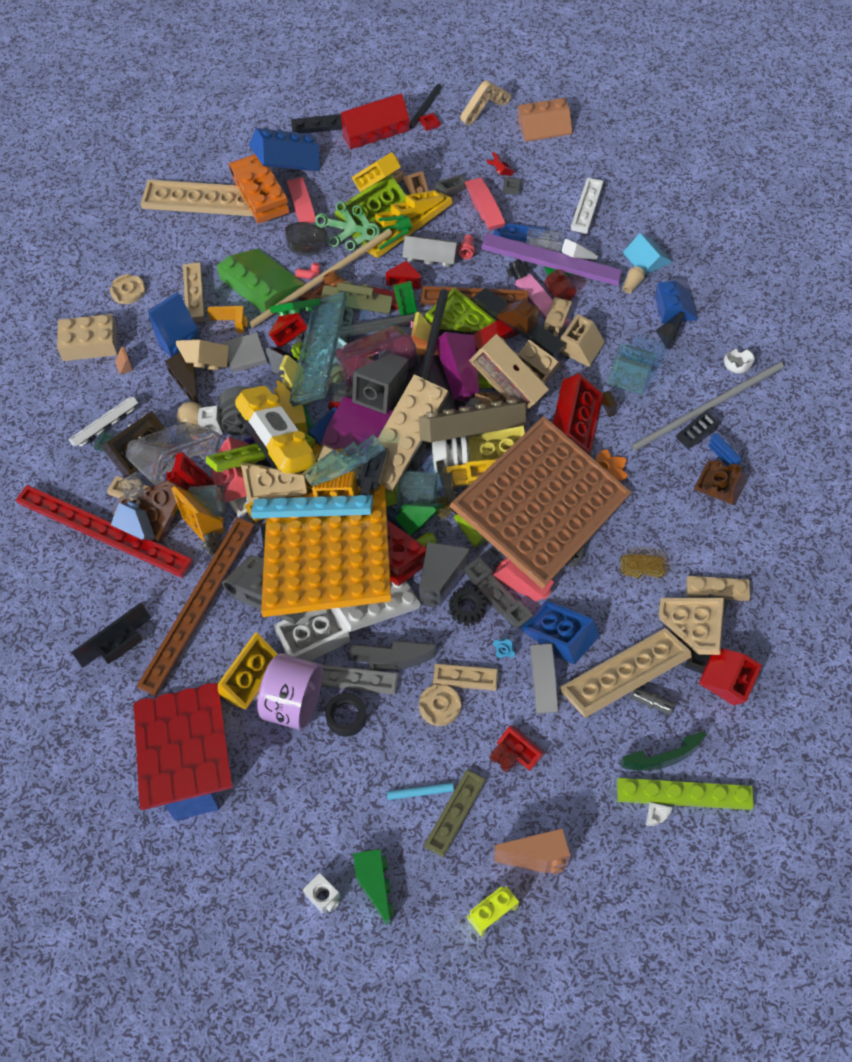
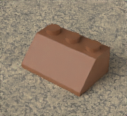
[517,98,572,142]

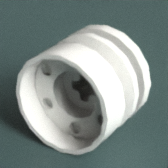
[432,436,470,477]

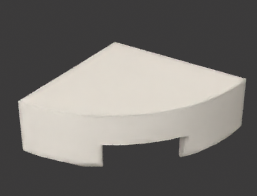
[646,802,672,826]

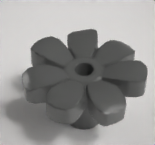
[201,532,222,557]

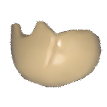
[177,401,202,430]

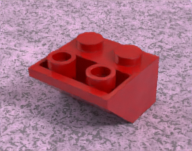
[698,648,762,705]

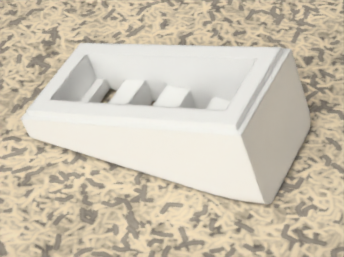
[561,239,598,260]

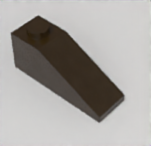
[165,353,199,404]

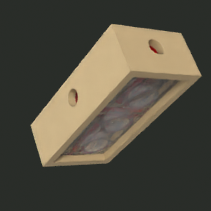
[469,334,549,410]

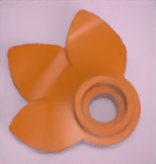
[596,449,628,481]

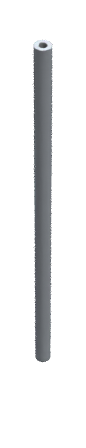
[631,362,784,451]

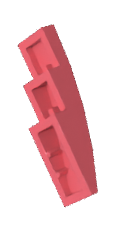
[286,177,316,225]
[465,177,505,231]

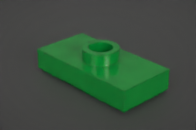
[393,281,418,316]

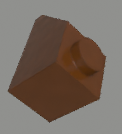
[497,300,539,334]

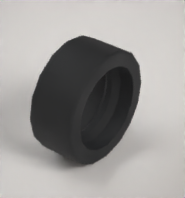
[325,693,367,737]

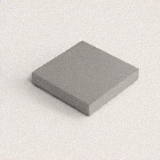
[222,333,267,373]

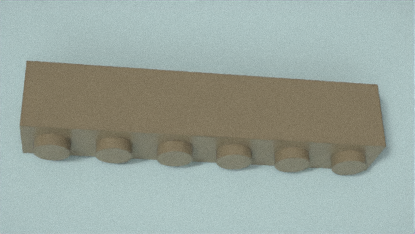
[419,398,526,442]

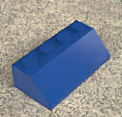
[249,128,320,171]

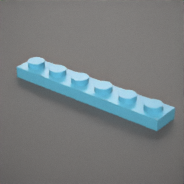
[251,495,374,518]

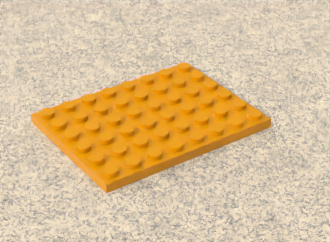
[261,485,392,617]

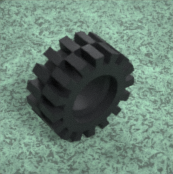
[449,586,486,626]

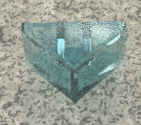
[188,485,226,516]

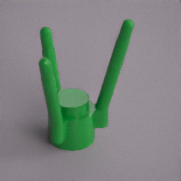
[378,214,412,250]

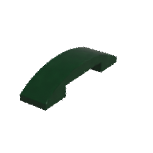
[620,731,706,771]

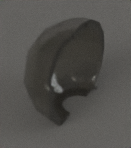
[285,222,328,257]

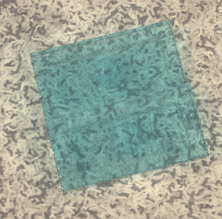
[396,471,439,512]

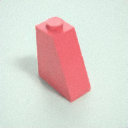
[492,558,554,602]

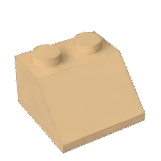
[176,340,228,371]

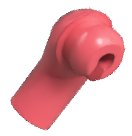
[295,263,321,279]

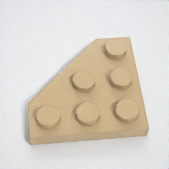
[659,598,724,655]

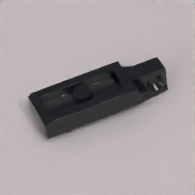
[359,446,390,496]

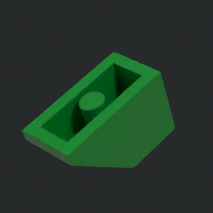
[395,502,444,536]

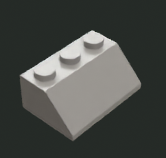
[402,235,461,267]

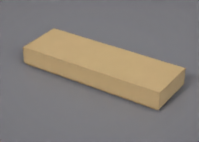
[433,663,498,691]

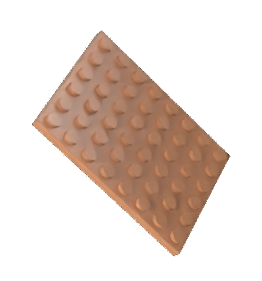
[449,416,632,589]

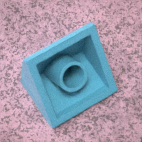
[623,233,672,275]

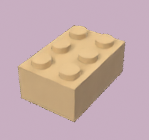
[57,314,117,361]

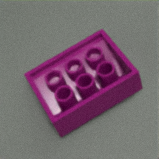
[321,396,393,462]

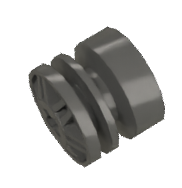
[218,386,250,436]

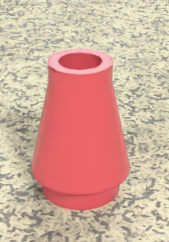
[458,235,475,260]

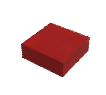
[419,113,440,131]

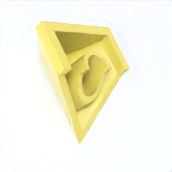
[280,355,308,397]

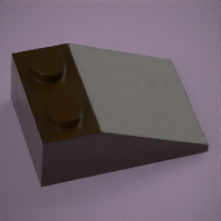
[101,411,175,477]

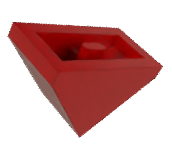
[385,261,421,289]
[268,313,308,348]

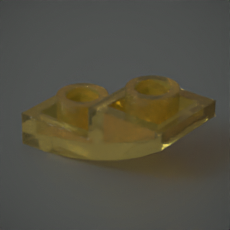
[620,554,666,579]

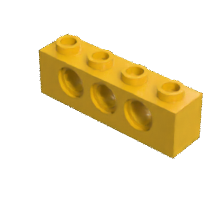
[351,152,401,192]

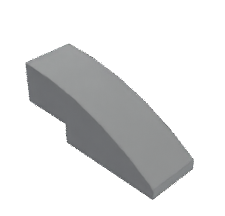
[530,644,558,714]

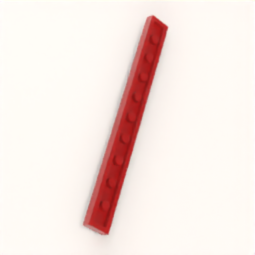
[15,485,193,578]

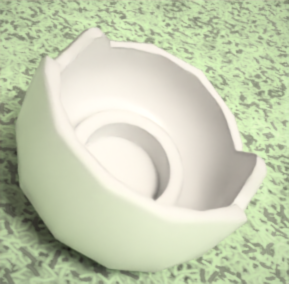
[723,349,755,374]

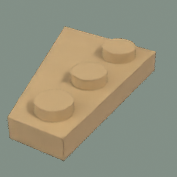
[241,462,307,502]

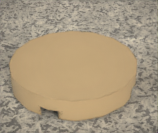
[110,274,146,304]
[419,684,461,726]

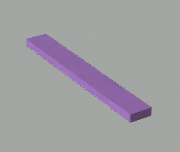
[481,233,621,286]

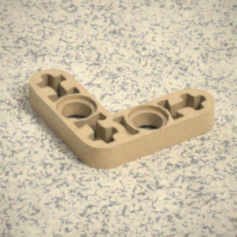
[460,80,511,126]

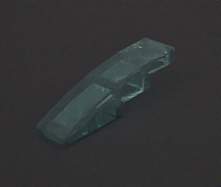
[303,434,385,486]

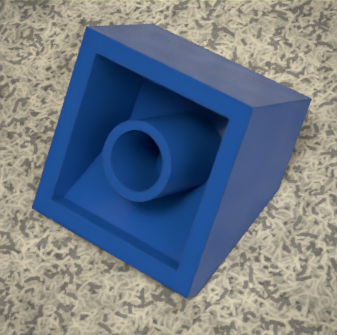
[655,281,698,324]

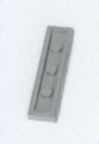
[321,664,398,695]

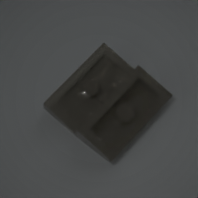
[436,460,458,515]

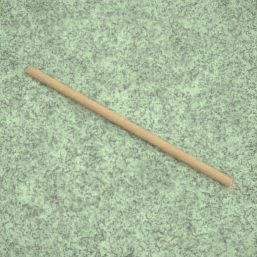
[249,229,392,328]

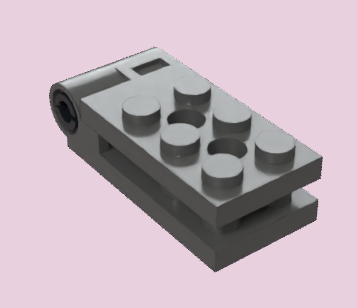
[222,555,306,624]

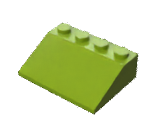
[333,174,406,246]

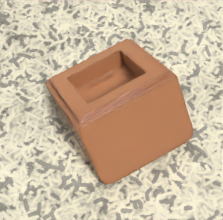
[115,347,133,374]

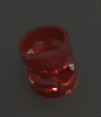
[544,270,576,301]

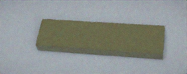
[424,769,486,858]

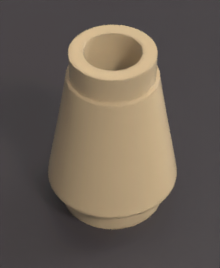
[622,267,645,294]

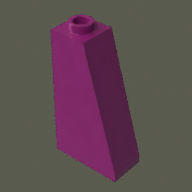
[436,332,479,402]

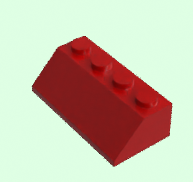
[341,93,410,150]
[553,373,603,455]

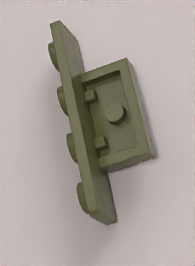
[320,281,393,314]

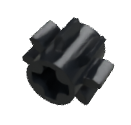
[506,259,529,280]

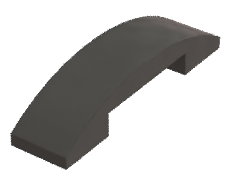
[464,557,534,629]

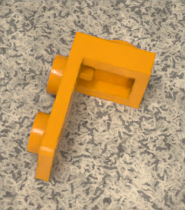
[207,306,248,334]

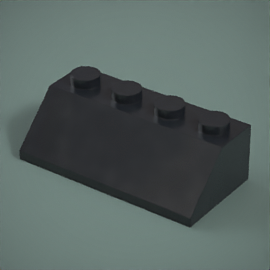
[406,355,457,413]

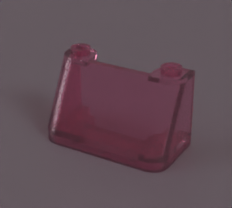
[334,325,417,385]

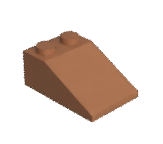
[493,829,571,875]

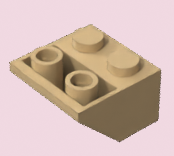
[560,314,605,367]
[518,340,561,383]

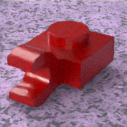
[487,152,515,177]

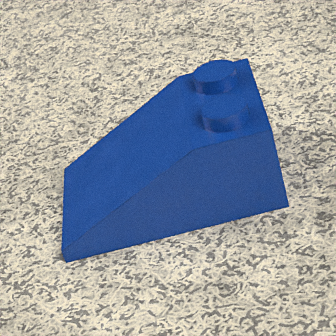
[148,292,200,357]
[521,600,600,665]

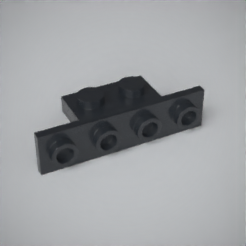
[71,602,151,668]

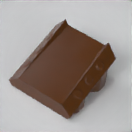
[694,460,748,505]

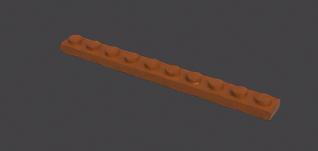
[137,518,255,697]

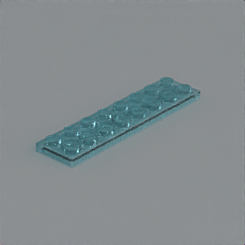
[289,292,347,407]

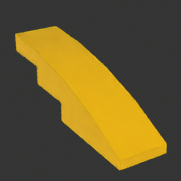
[375,190,444,227]

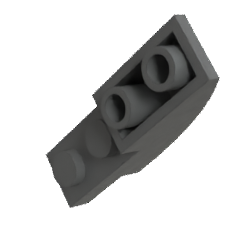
[349,640,435,671]

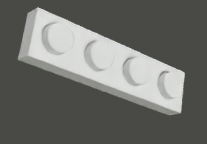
[571,178,603,234]
[68,397,138,446]

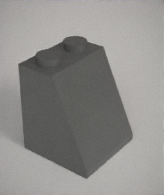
[352,354,408,414]
[419,542,469,607]

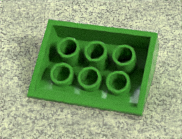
[217,248,305,312]

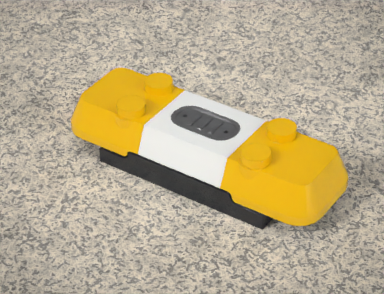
[235,386,316,474]

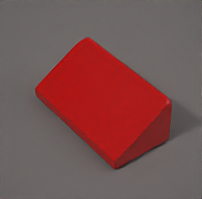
[497,725,546,771]

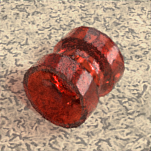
[489,742,520,773]

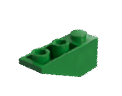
[353,849,394,925]

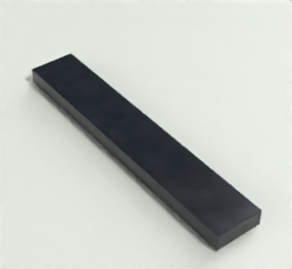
[473,288,566,358]

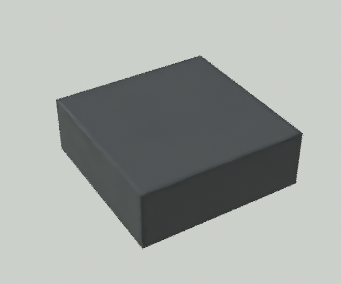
[502,178,521,195]

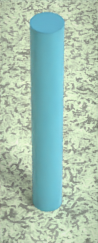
[387,783,454,800]

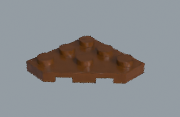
[113,480,187,542]

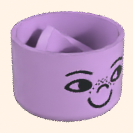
[257,654,323,731]

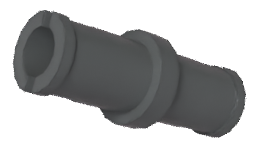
[630,688,676,716]

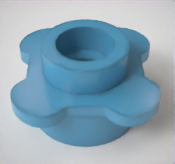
[493,638,516,658]

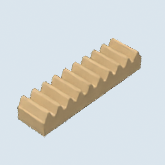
[183,262,206,323]

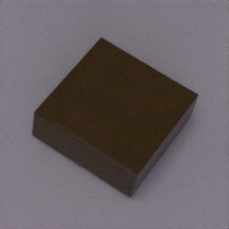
[602,390,617,417]

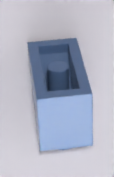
[111,501,155,540]

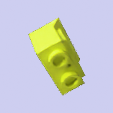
[466,886,519,937]

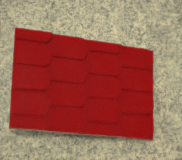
[133,683,233,821]

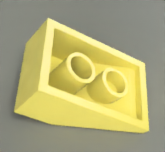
[467,426,526,462]

